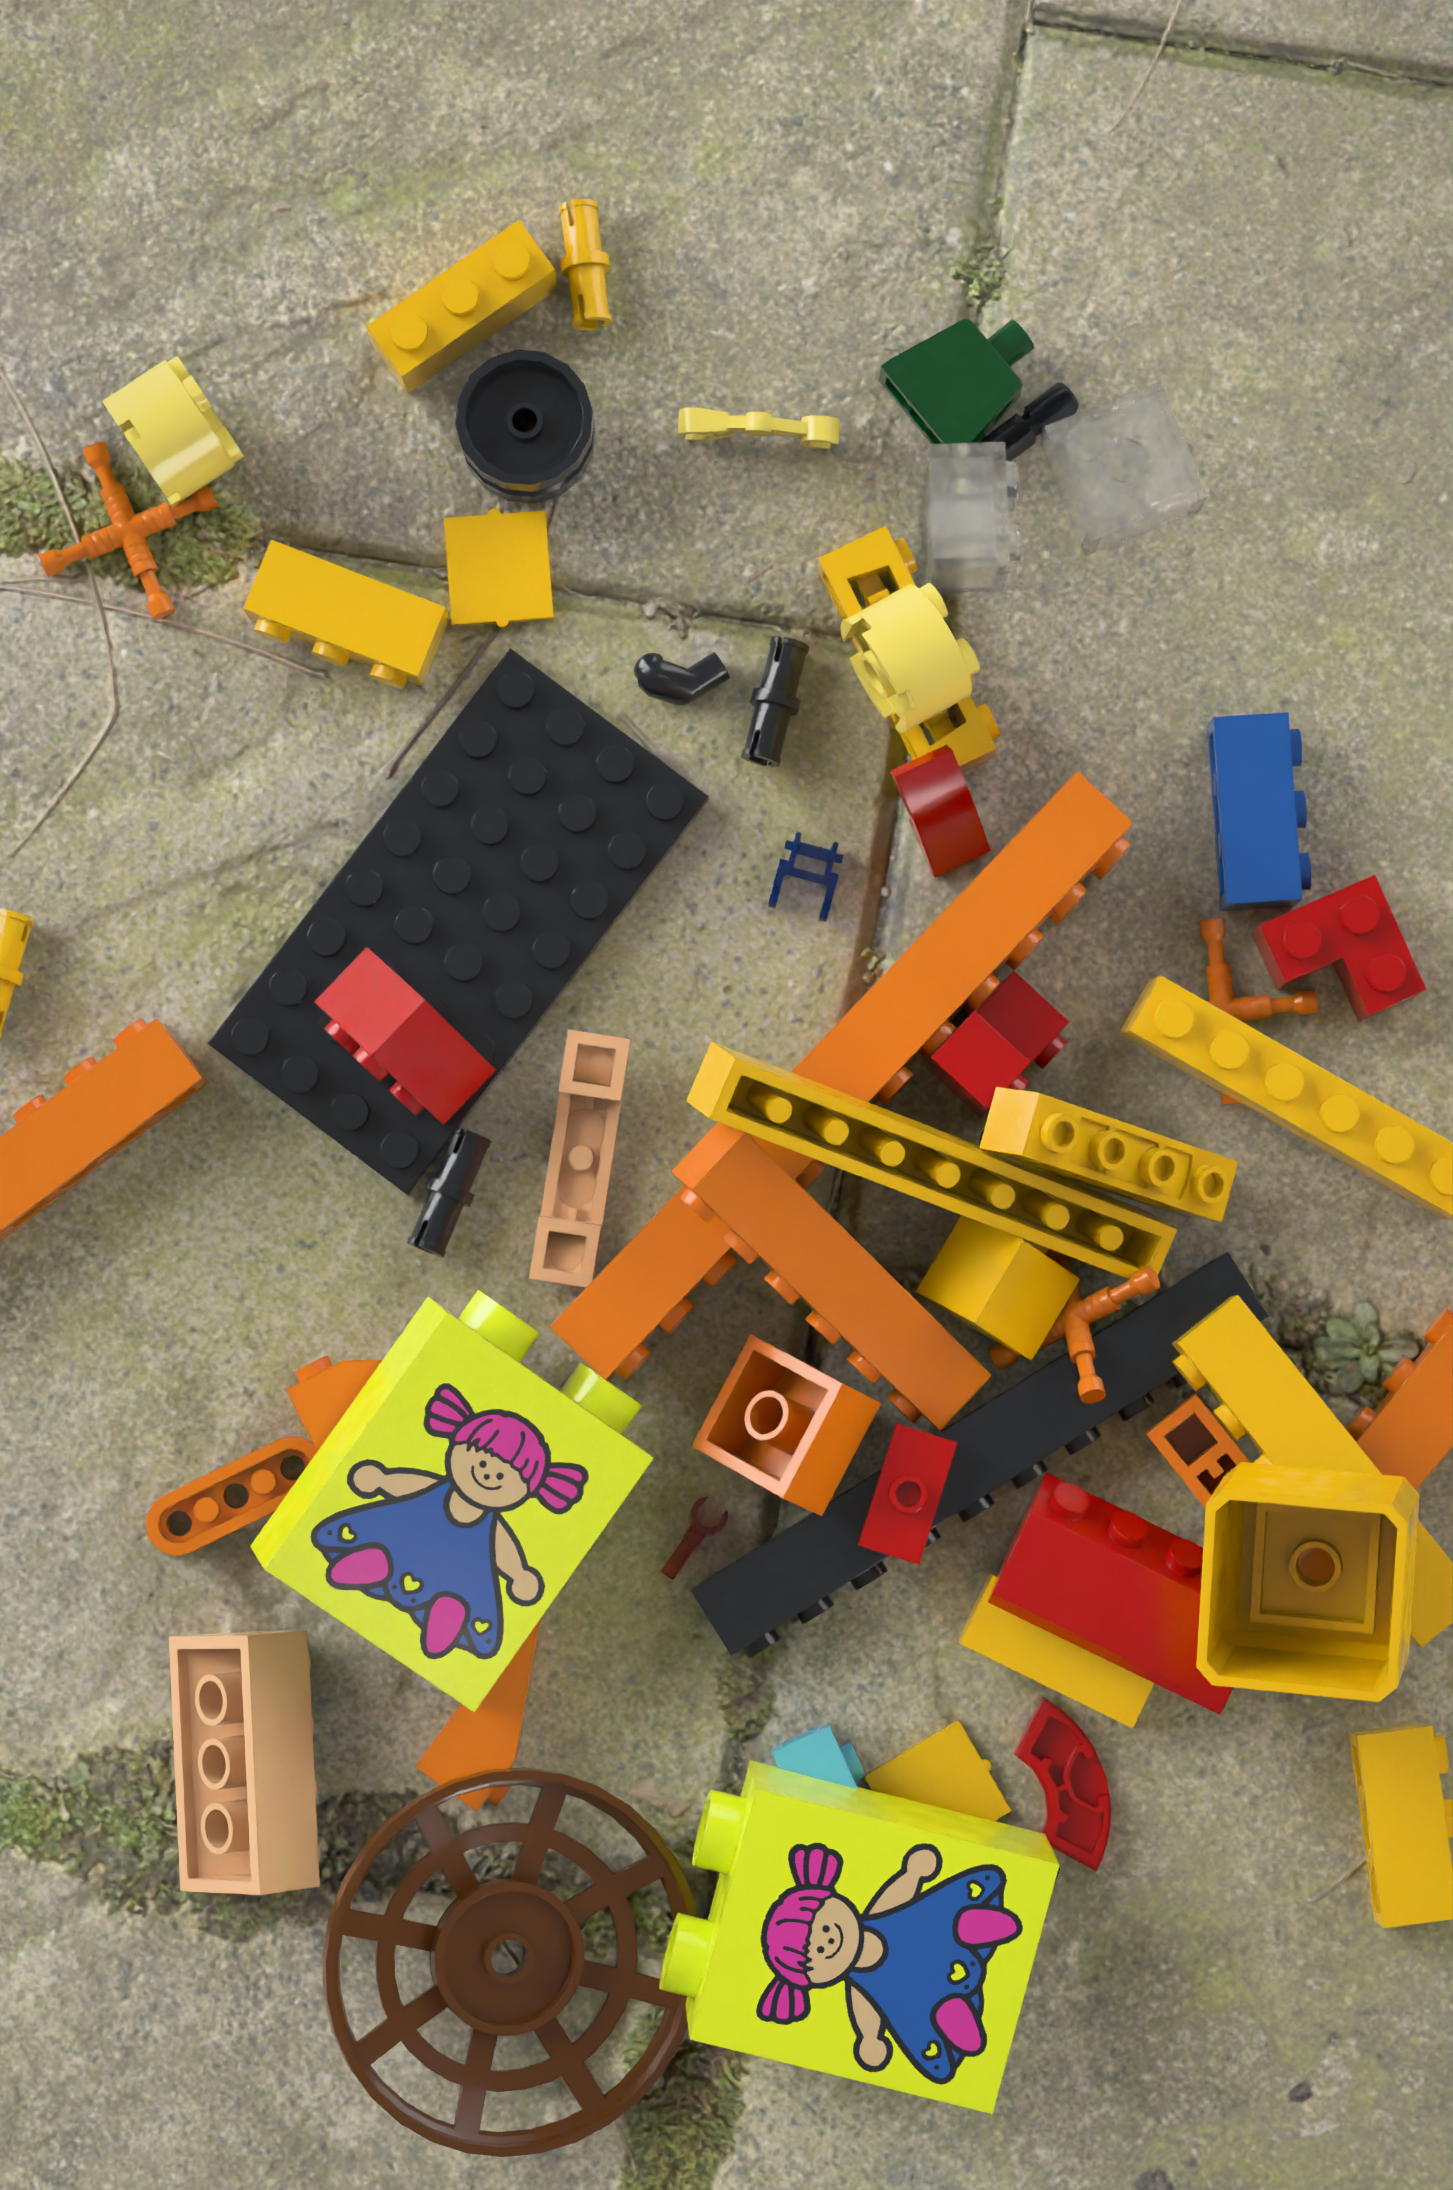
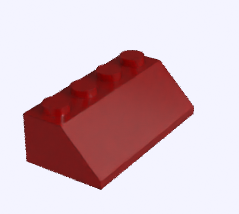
[988,1472,1234,1715]

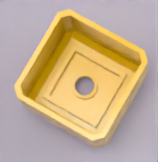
[1196,1462,1420,1702]

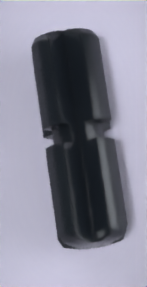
[980,382,1079,468]

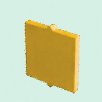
[444,508,554,629]
[864,1720,1011,1821]

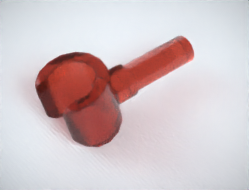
[661,1496,728,1580]

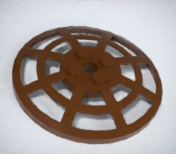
[322,1767,697,2157]

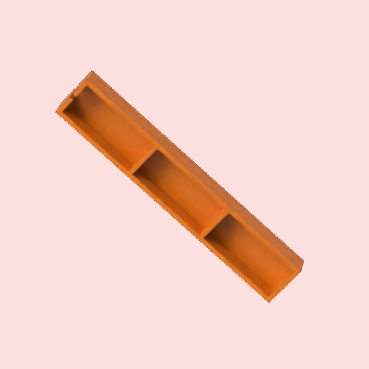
[549,771,1133,1381]

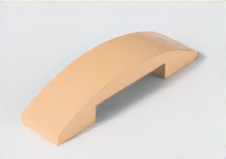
[529,1029,631,1287]

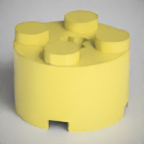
[102,356,244,507]
[840,583,980,733]

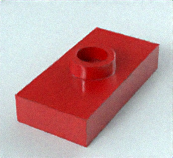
[858,1423,958,1565]

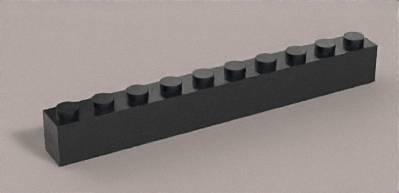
[691,1252,1269,1658]

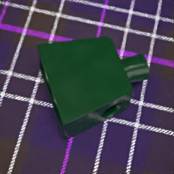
[879,318,1034,470]

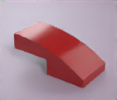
[890,744,991,877]

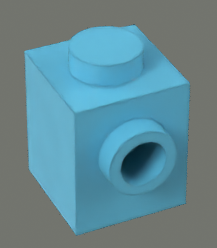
[771,1722,866,1789]

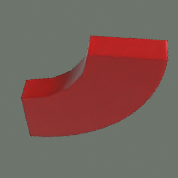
[1013,1697,1111,1872]

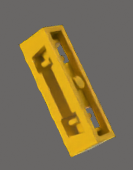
[817,525,1001,773]
[979,1087,1238,1223]

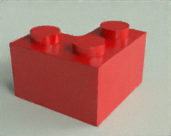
[1251,875,1427,1022]
[314,947,496,1125]
[926,970,1070,1118]

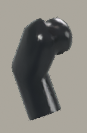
[634,652,730,706]

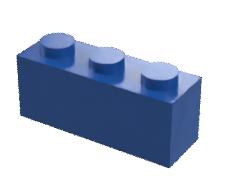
[1207,712,1311,911]

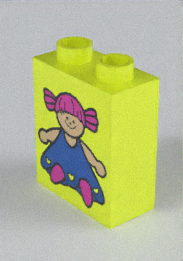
[250,1290,654,1712]
[660,1760,1060,2114]

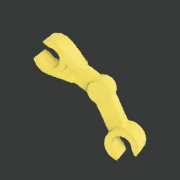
[677,407,840,449]

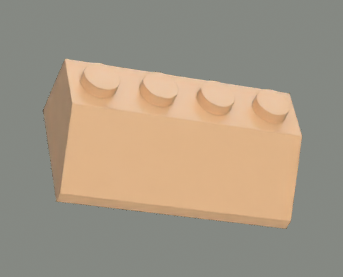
[169,1630,320,1895]

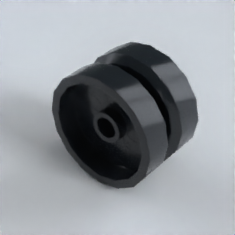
[455,350,596,504]

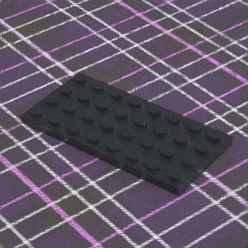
[207,648,709,1195]

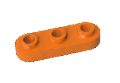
[146,1436,317,1556]

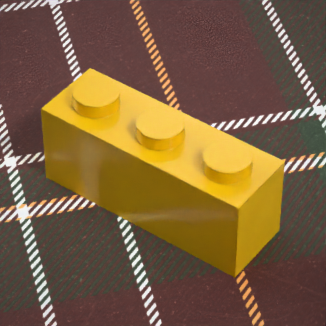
[366,220,558,394]
[243,540,450,689]
[957,1573,1154,1728]
[1348,1722,1453,1928]

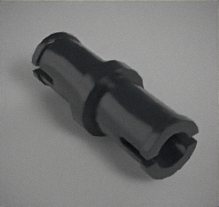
[741,636,810,767]
[407,1126,492,1258]

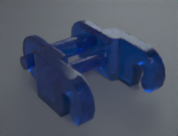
[768,831,844,922]

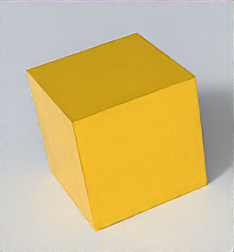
[916,1215,1080,1361]

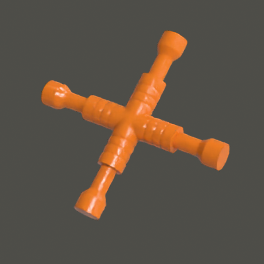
[39,442,219,620]
[1129,918,1318,1106]
[989,1249,1160,1404]

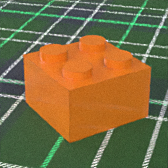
[691,1334,881,1516]

